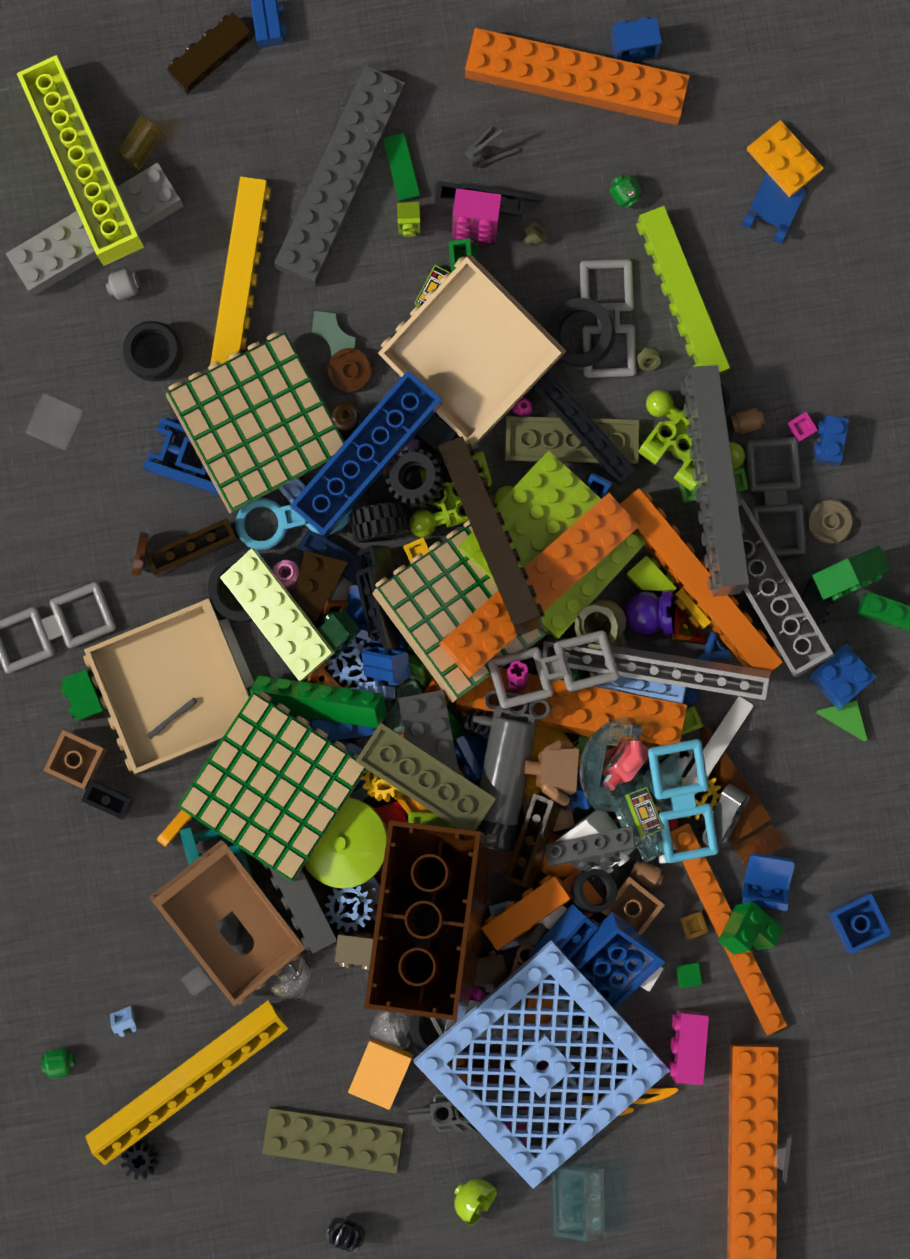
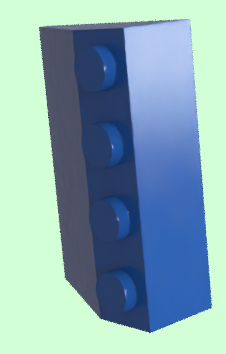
[559,912,665,1009]

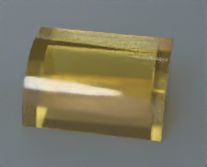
[117,115,163,170]

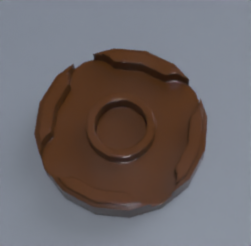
[328,348,372,392]
[131,532,149,576]

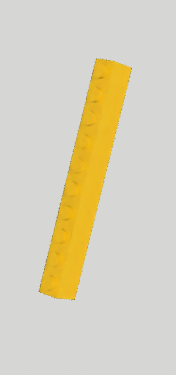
[210,176,271,365]
[85,1000,288,1166]

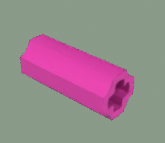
[507,660,529,693]

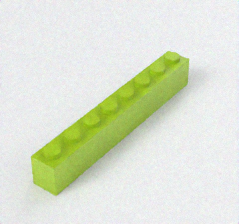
[636,206,730,375]

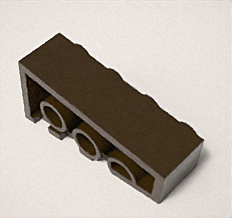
[293,551,352,627]

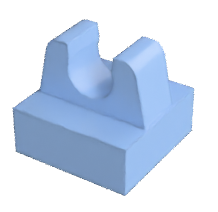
[110,1006,136,1037]

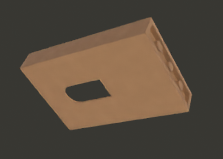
[149,840,305,1006]

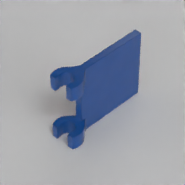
[742,173,807,244]

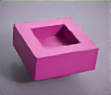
[786,412,818,443]

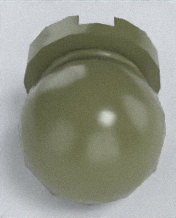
[575,599,627,649]

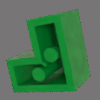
[718,901,784,955]

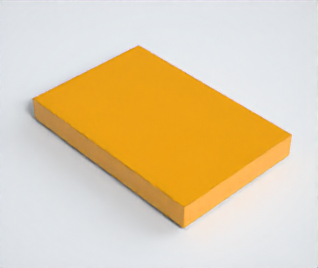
[348,1037,413,1110]

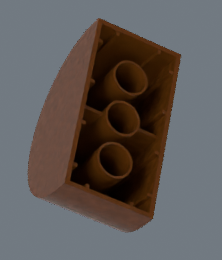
[364,820,488,1021]

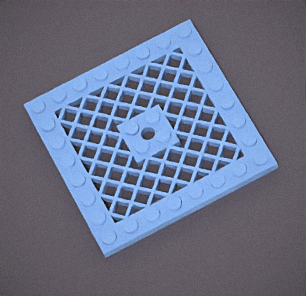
[414,940,670,1189]

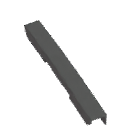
[147,698,197,739]

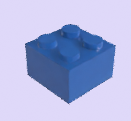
[610,16,662,62]
[809,644,876,710]
[827,892,892,954]

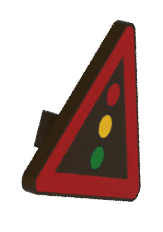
[672,605,707,645]

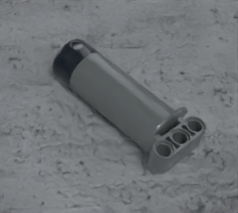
[473,689,551,851]

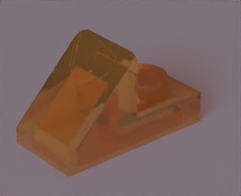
[733,824,783,866]

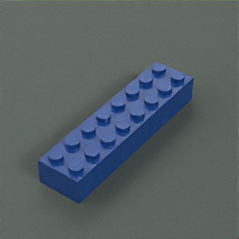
[290,370,443,538]

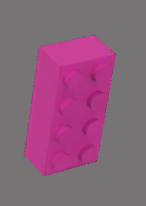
[452,188,501,245]

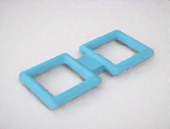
[648,739,719,863]

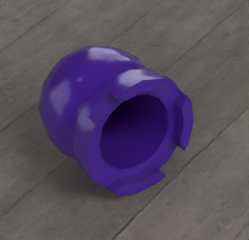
[623,590,674,636]

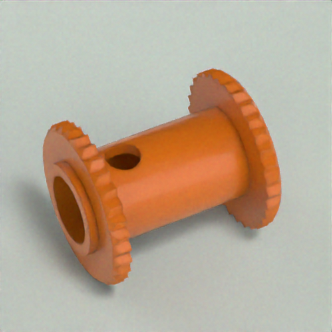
[305,662,350,688]

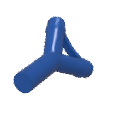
[696,632,731,661]

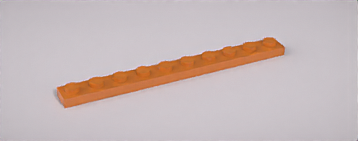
[670,823,787,1036]

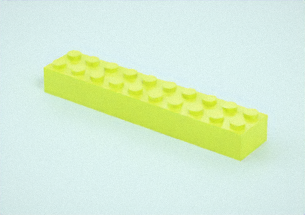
[17,55,144,266]

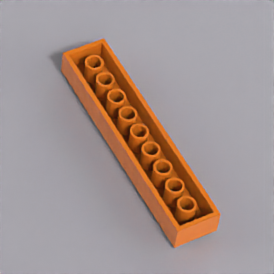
[465,28,690,125]
[620,488,783,672]
[439,493,639,678]
[456,668,687,755]
[727,1043,778,1259]

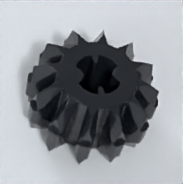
[462,709,493,741]
[121,1140,160,1180]
[326,1218,366,1252]

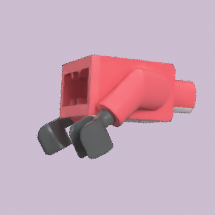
[597,723,649,791]

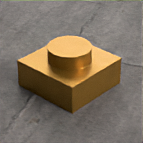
[679,911,709,940]

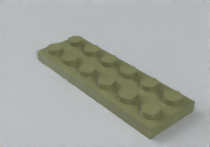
[505,416,639,465]
[355,723,496,831]
[262,1107,403,1174]

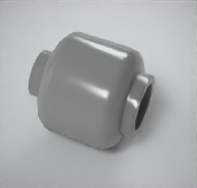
[106,268,140,300]

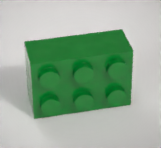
[812,545,891,600]

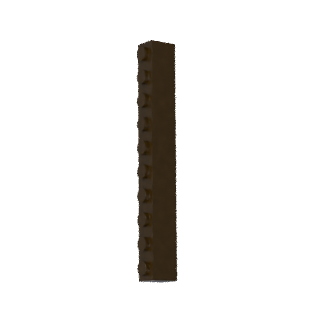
[438,436,545,636]

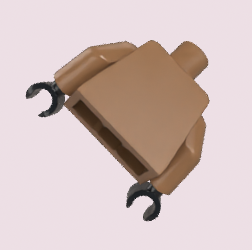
[524,740,580,811]

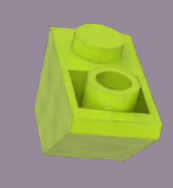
[397,202,421,237]
[625,556,677,593]

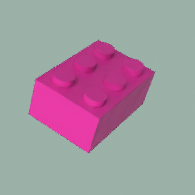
[668,1009,709,1085]

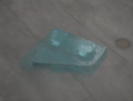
[639,754,681,812]

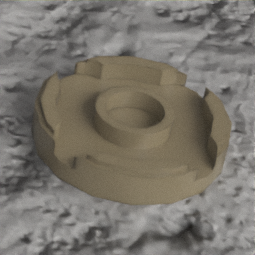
[808,500,853,544]

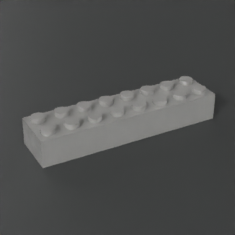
[6,163,184,296]
[738,499,835,678]

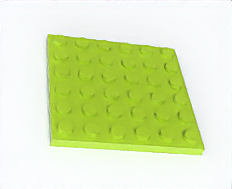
[458,450,646,639]

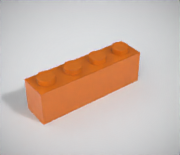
[482,875,573,951]

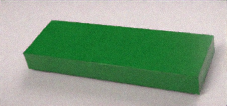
[383,133,420,203]

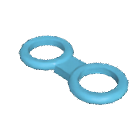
[236,498,352,550]

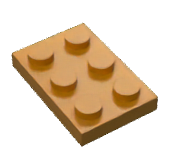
[746,120,824,198]

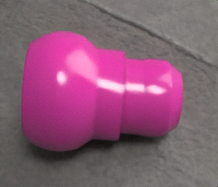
[512,397,533,417]

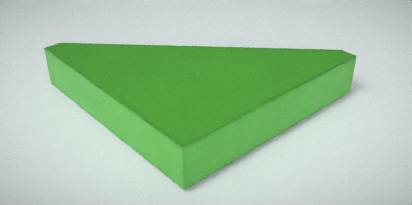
[816,701,867,741]

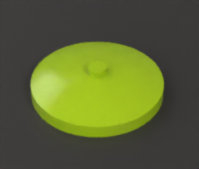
[304,797,387,888]

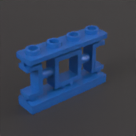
[143,417,220,496]

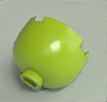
[454,1178,497,1226]

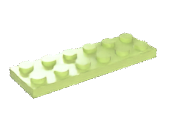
[220,548,335,681]

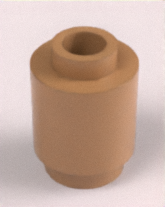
[731,408,765,434]
[629,860,664,890]

